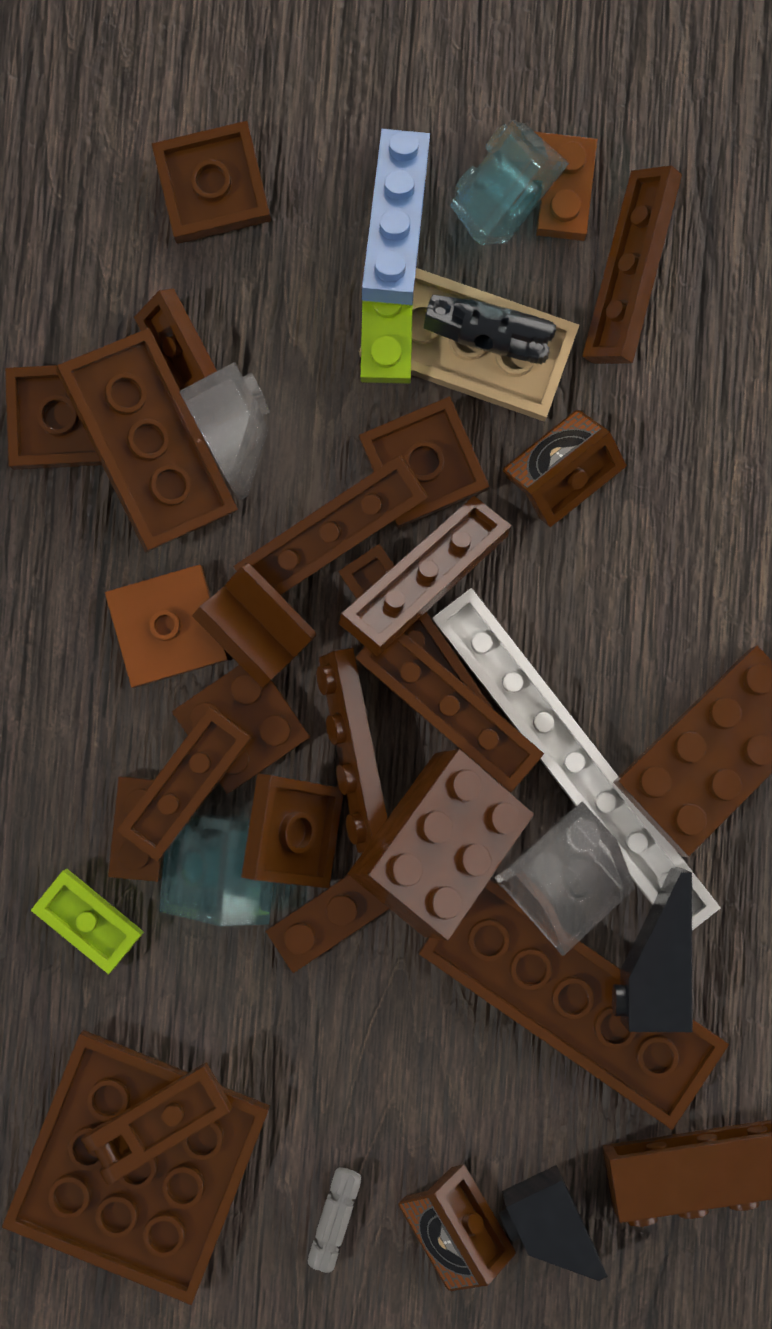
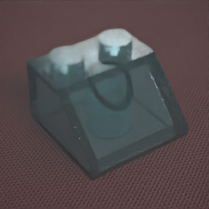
[450,121,569,245]
[159,813,273,926]

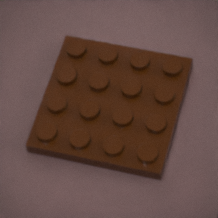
[2,1030,270,1305]

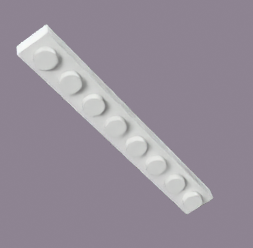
[432,588,721,930]

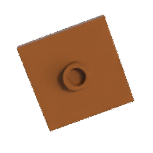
[105,564,229,688]

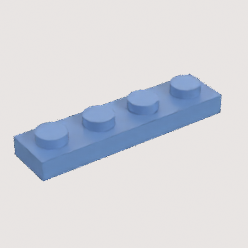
[362,129,430,305]

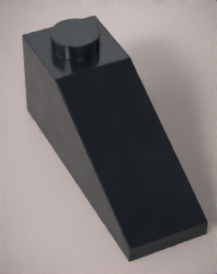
[612,868,693,1032]

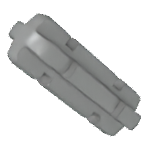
[308,1167,361,1273]

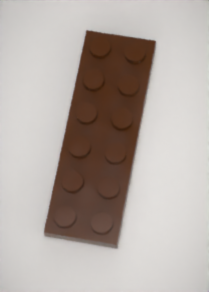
[418,879,729,1130]

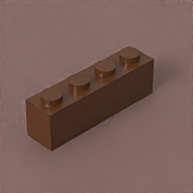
[602,1119,772,1227]

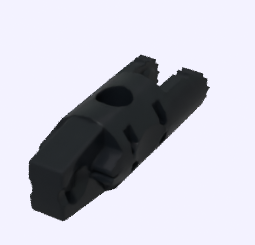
[423,294,556,364]

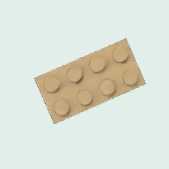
[359,268,579,422]

